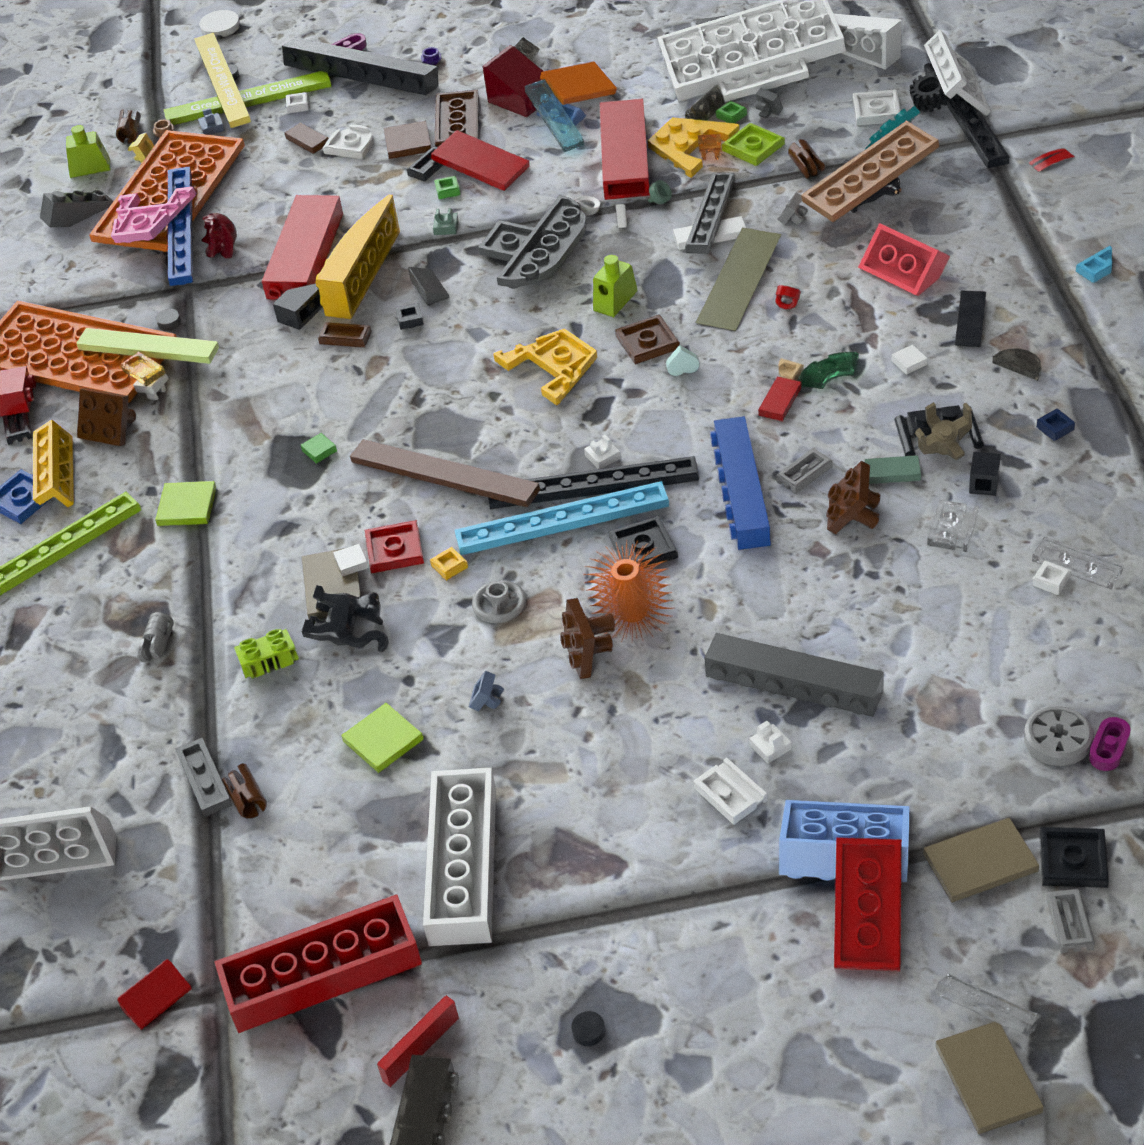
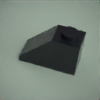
[273,284,323,330]

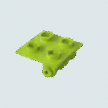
[234,629,299,679]

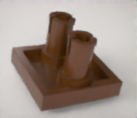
[77,388,136,446]
[826,461,881,534]
[560,598,615,679]

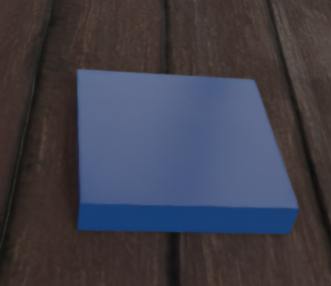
[0,469,53,524]

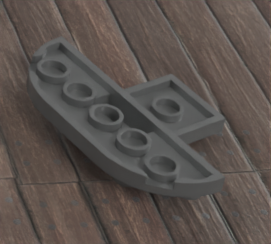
[478,195,586,289]

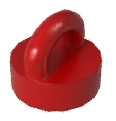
[775,285,801,310]

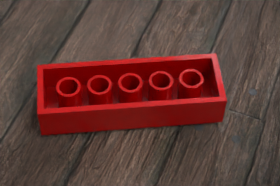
[214,894,422,1033]

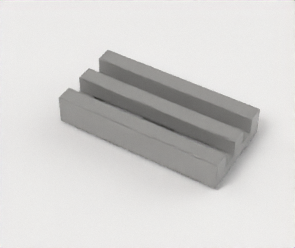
[776,448,833,494]
[1046,889,1095,953]

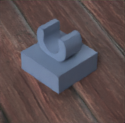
[198,108,225,135]
[468,670,504,712]

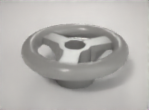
[472,580,527,623]

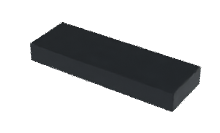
[955,290,986,347]

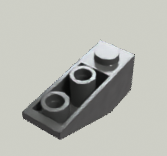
[40,190,113,227]

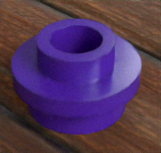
[421,47,442,65]

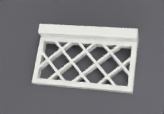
[924,30,991,116]

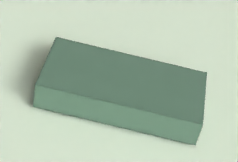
[865,455,921,484]

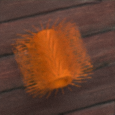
[583,540,674,642]

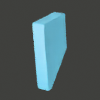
[1076,246,1112,283]

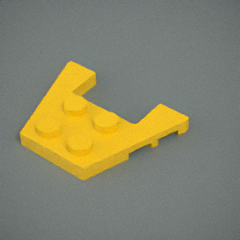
[647,117,740,178]
[493,328,597,406]

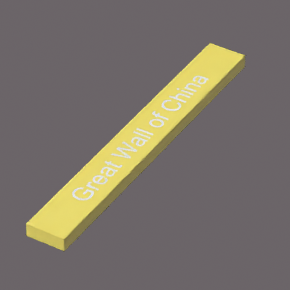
[194,33,251,128]

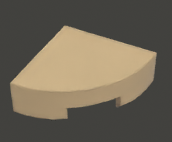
[778,358,804,381]

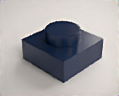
[1036,408,1075,441]

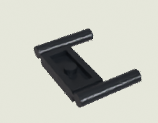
[894,405,984,456]

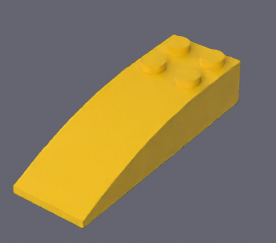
[316,194,400,319]

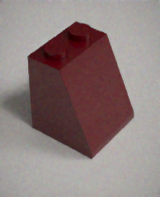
[482,45,554,118]

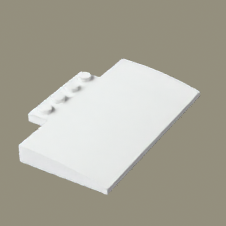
[657,0,846,102]

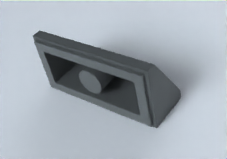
[408,267,450,305]

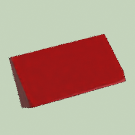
[117,959,192,1030]

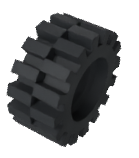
[909,71,952,112]

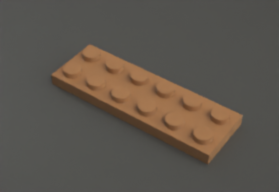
[801,121,939,222]

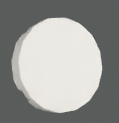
[199,10,240,38]

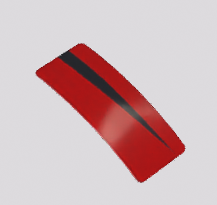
[1029,148,1075,172]

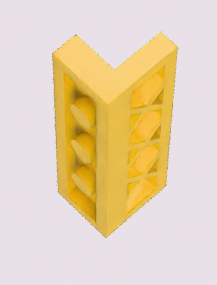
[33,420,74,507]

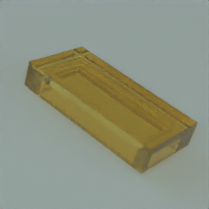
[120,352,166,387]

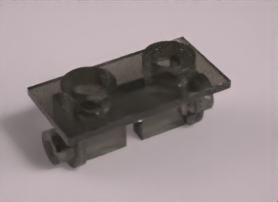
[685,85,725,121]

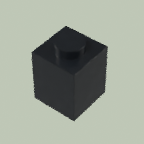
[969,452,1001,496]

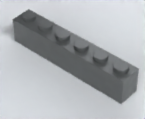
[704,633,884,717]

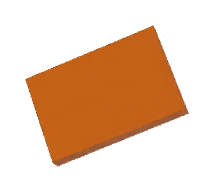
[540,61,617,105]

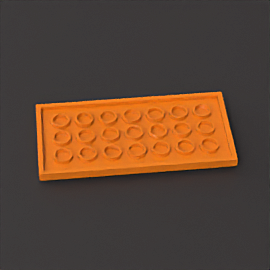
[89,130,245,252]
[0,301,177,403]

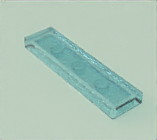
[525,79,584,153]

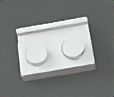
[693,757,767,825]

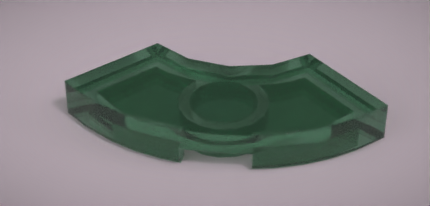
[798,352,859,389]

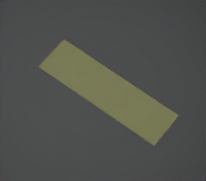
[695,227,782,331]

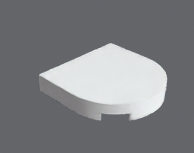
[323,125,374,159]

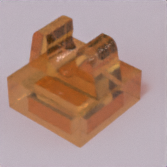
[698,134,722,160]

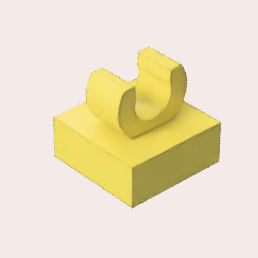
[128,133,154,163]

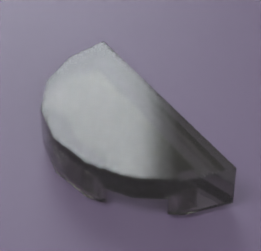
[992,348,1042,381]

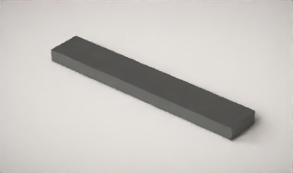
[685,173,736,254]

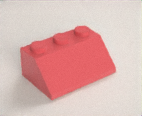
[858,223,950,296]

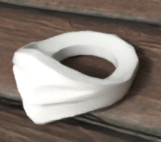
[573,196,601,216]

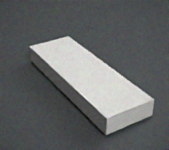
[673,216,746,250]

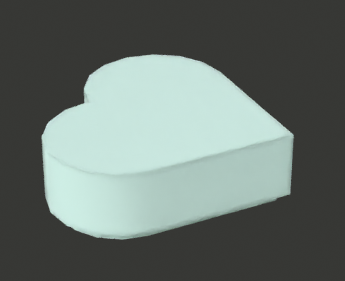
[666,345,700,376]

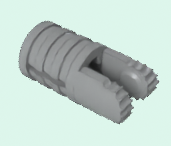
[137,612,174,663]

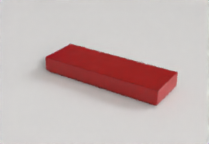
[377,995,459,1088]

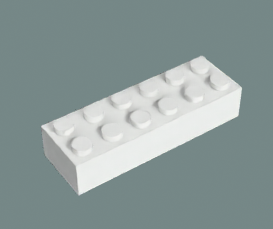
[423,768,496,946]

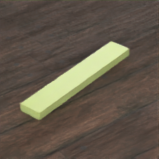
[76,328,219,364]

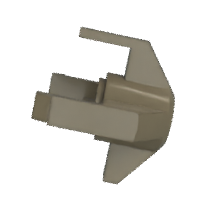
[915,402,973,460]

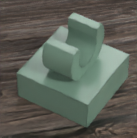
[433,208,459,235]

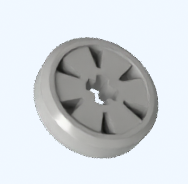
[1024,706,1093,766]

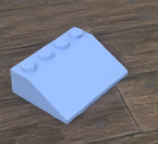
[779,800,910,882]

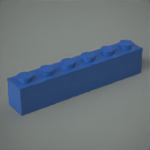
[710,416,771,550]

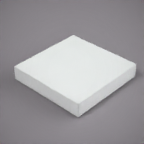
[852,90,901,126]

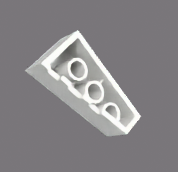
[834,14,901,70]

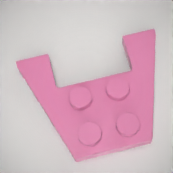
[111,187,197,243]

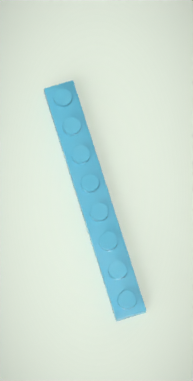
[454,481,669,555]

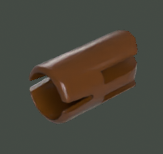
[116,109,141,144]
[788,139,825,179]
[222,763,267,819]

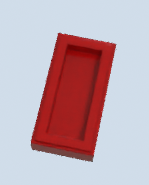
[758,376,801,421]

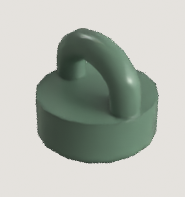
[648,180,672,204]

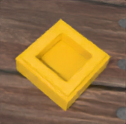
[430,547,468,581]

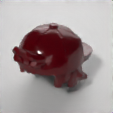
[201,213,237,259]

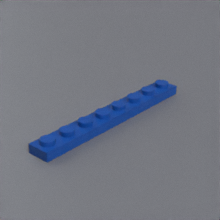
[168,166,193,286]

